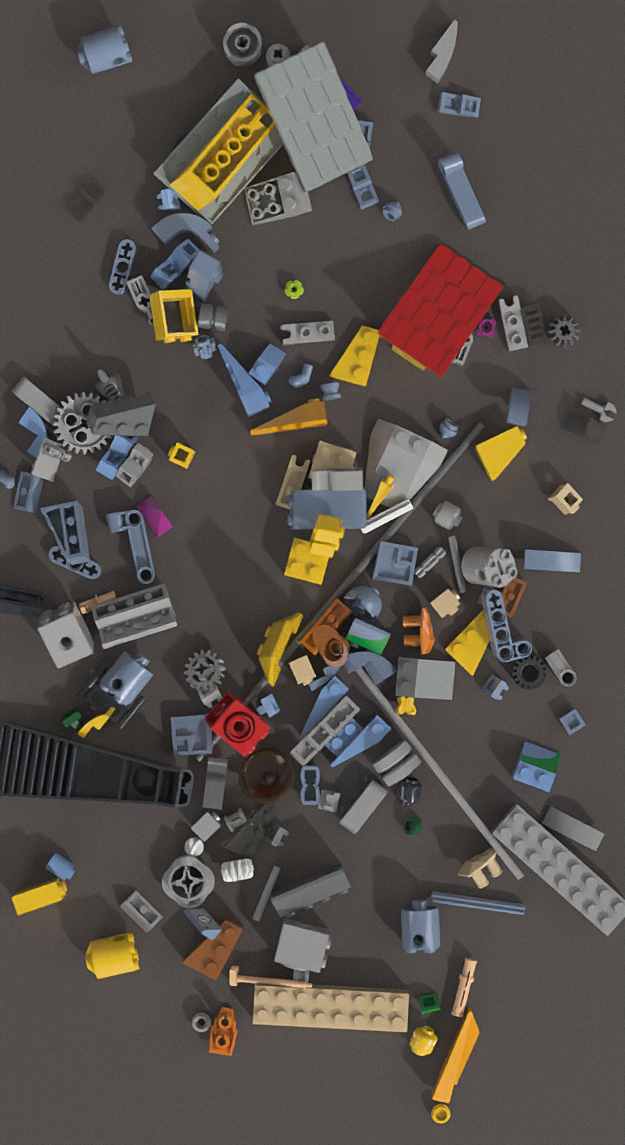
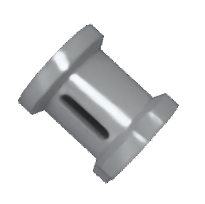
[224,808,249,832]

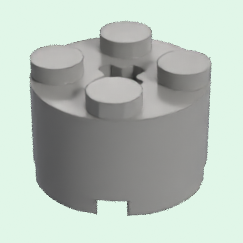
[223,23,262,66]

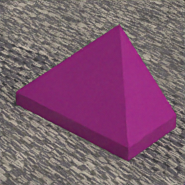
[136,495,173,538]

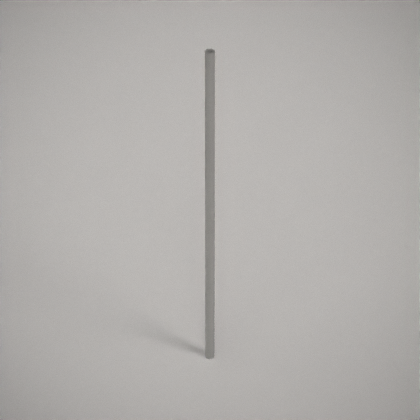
[348,652,524,880]

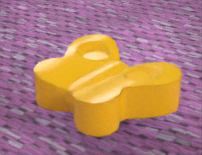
[395,696,416,715]

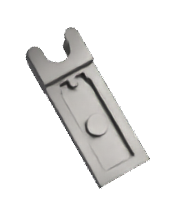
[498,295,528,351]
[280,321,335,345]

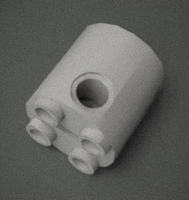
[461,546,517,587]

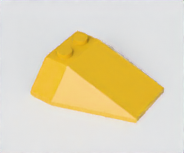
[257,612,303,687]

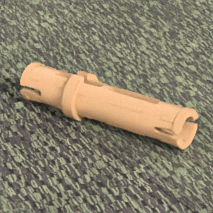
[451,958,477,1017]

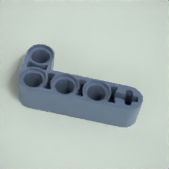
[438,151,486,230]
[481,587,532,662]

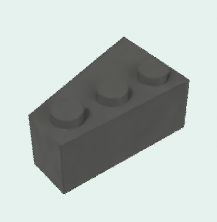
[87,391,155,436]

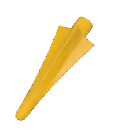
[366,474,395,520]

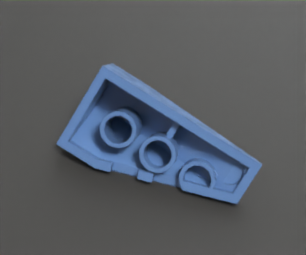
[218,344,272,417]

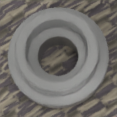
[192,1012,211,1032]

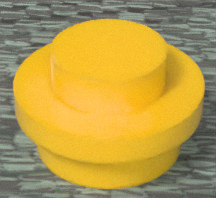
[431,1104,450,1123]

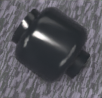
[395,776,422,806]

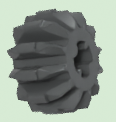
[548,315,581,348]

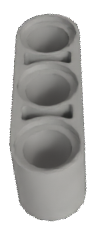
[12,376,61,426]
[339,779,388,834]

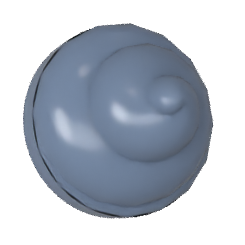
[383,201,402,221]
[439,418,459,439]

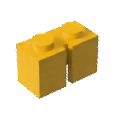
[309,514,344,558]

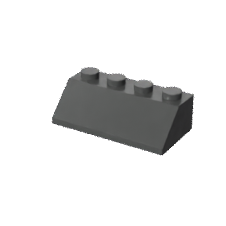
[271,864,351,918]

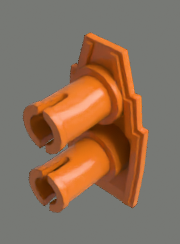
[403,607,435,654]
[209,1007,238,1056]

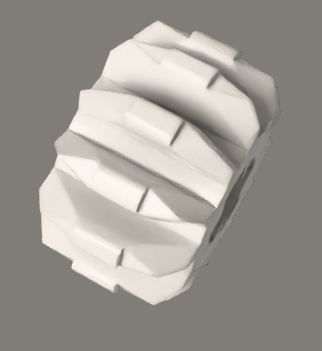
[221,859,254,882]

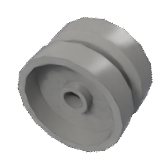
[372,740,421,787]

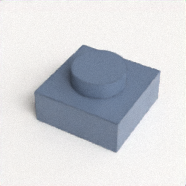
[559,708,586,735]

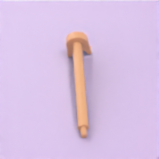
[230,965,312,988]

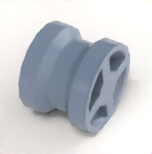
[320,382,341,401]

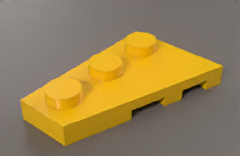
[329,326,379,387]

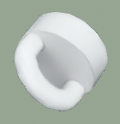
[184,837,204,856]

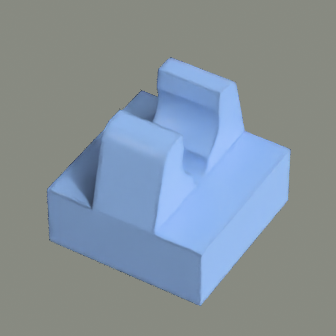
[157,189,180,211]
[256,694,281,717]

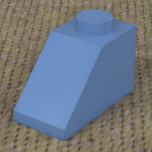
[249,343,286,385]

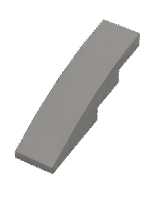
[290,696,360,766]

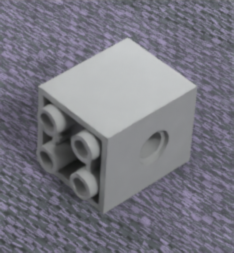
[37,601,94,668]
[274,918,332,973]

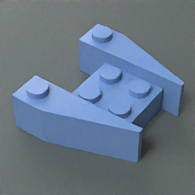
[300,675,391,767]

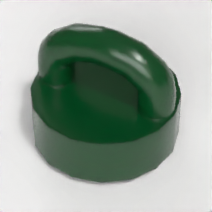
[403,816,422,836]

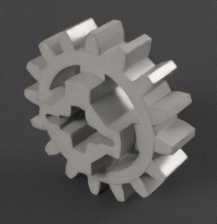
[184,650,226,692]

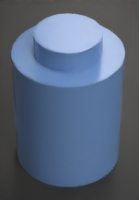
[45,853,76,881]

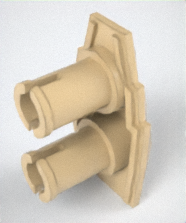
[458,848,503,889]

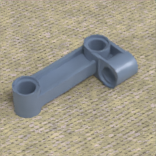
[106,510,155,583]

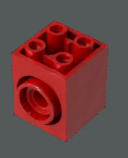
[204,690,270,757]

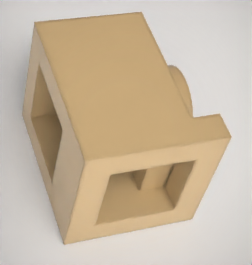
[548,483,583,515]

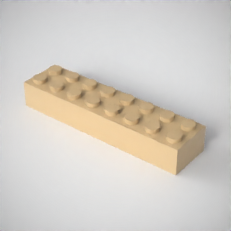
[253,984,409,1032]

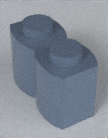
[301,764,320,805]

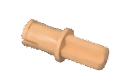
[79,590,117,614]

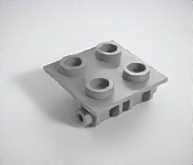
[31,438,71,482]

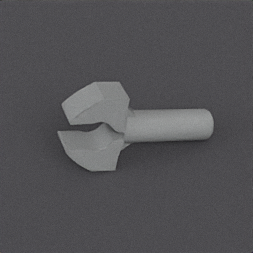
[581,398,617,422]

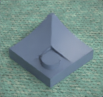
[372,541,418,586]
[171,714,213,756]

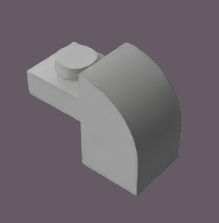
[116,443,154,487]

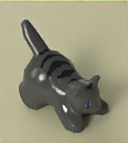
[95,369,128,402]

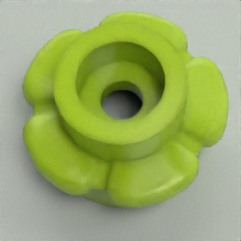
[285,280,303,299]

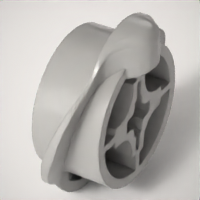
[162,855,215,908]

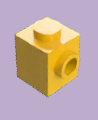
[168,443,195,469]

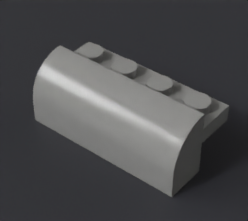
[91,583,177,649]

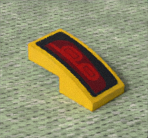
[77,707,115,738]

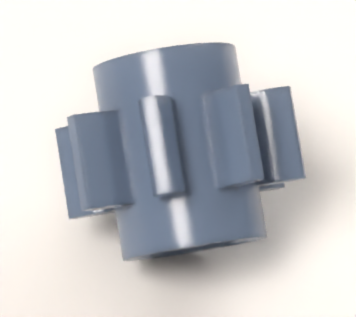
[192,335,217,359]

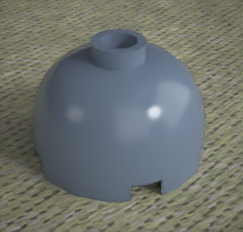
[344,585,382,623]

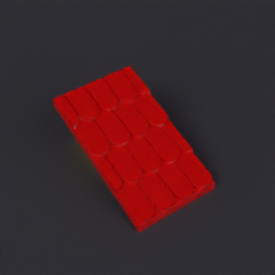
[377,243,504,377]

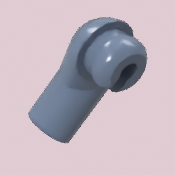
[289,364,313,388]
[0,470,15,489]

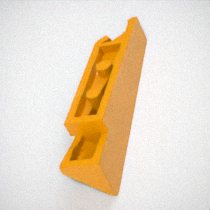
[431,1008,480,1103]

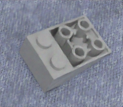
[244,172,312,225]

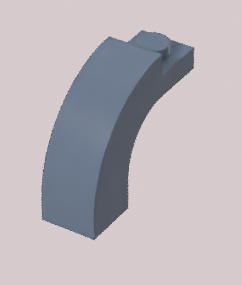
[152,213,219,253]

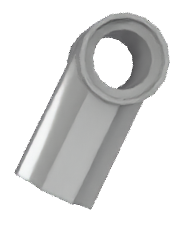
[545,649,576,686]

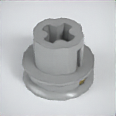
[266,44,291,67]

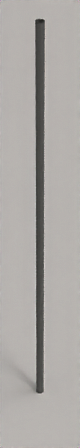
[195,422,485,762]

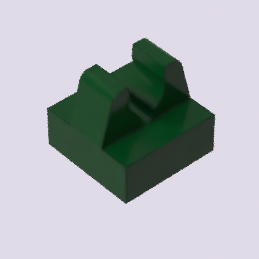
[61,707,82,731]

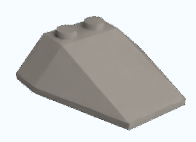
[365,419,448,508]

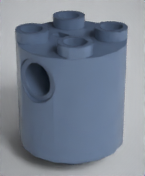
[77,25,132,74]
[99,651,154,706]
[401,899,440,953]

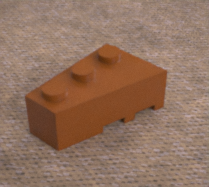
[182,917,244,980]

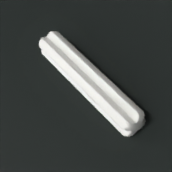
[361,499,413,533]

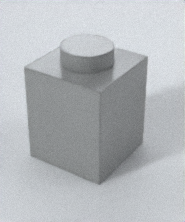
[191,810,221,842]

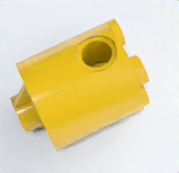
[85,932,139,979]

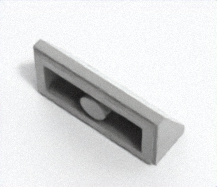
[120,890,163,933]

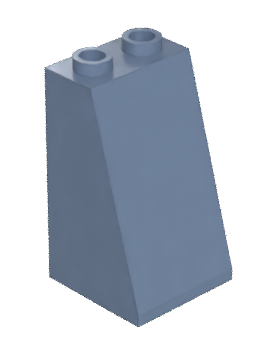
[287,489,366,530]

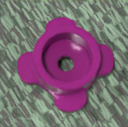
[476,318,496,338]

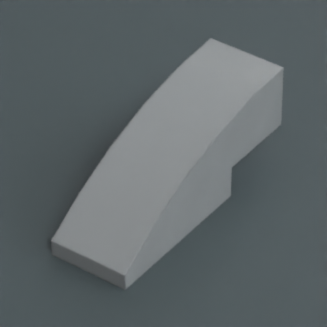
[425,20,458,84]
[542,806,604,851]

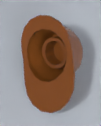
[312,624,350,668]

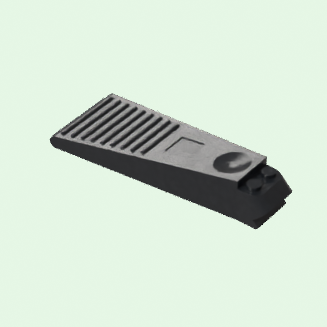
[0,719,194,808]

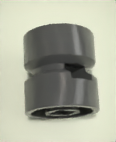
[198,303,229,332]

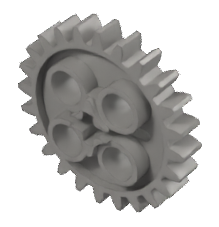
[52,391,112,454]

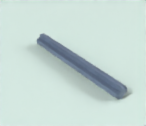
[430,891,525,915]

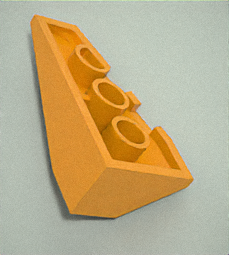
[250,398,327,436]

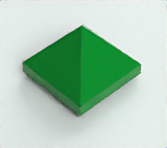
[418,993,441,1014]

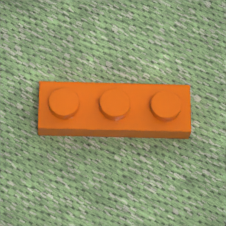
[300,599,353,655]

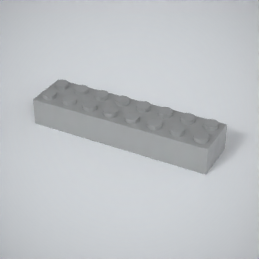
[490,803,625,936]

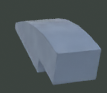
[523,550,581,572]

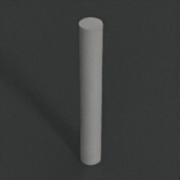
[448,536,467,593]
[252,865,281,921]

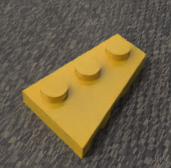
[445,609,496,676]

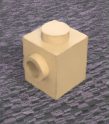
[430,589,460,618]
[289,655,316,686]

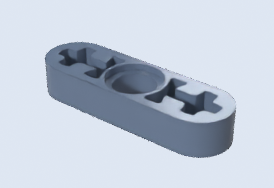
[109,239,136,295]
[49,546,102,579]

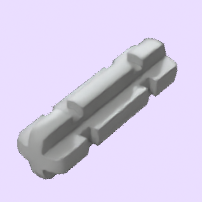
[414,547,446,578]

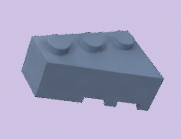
[184,251,223,303]
[40,501,90,565]

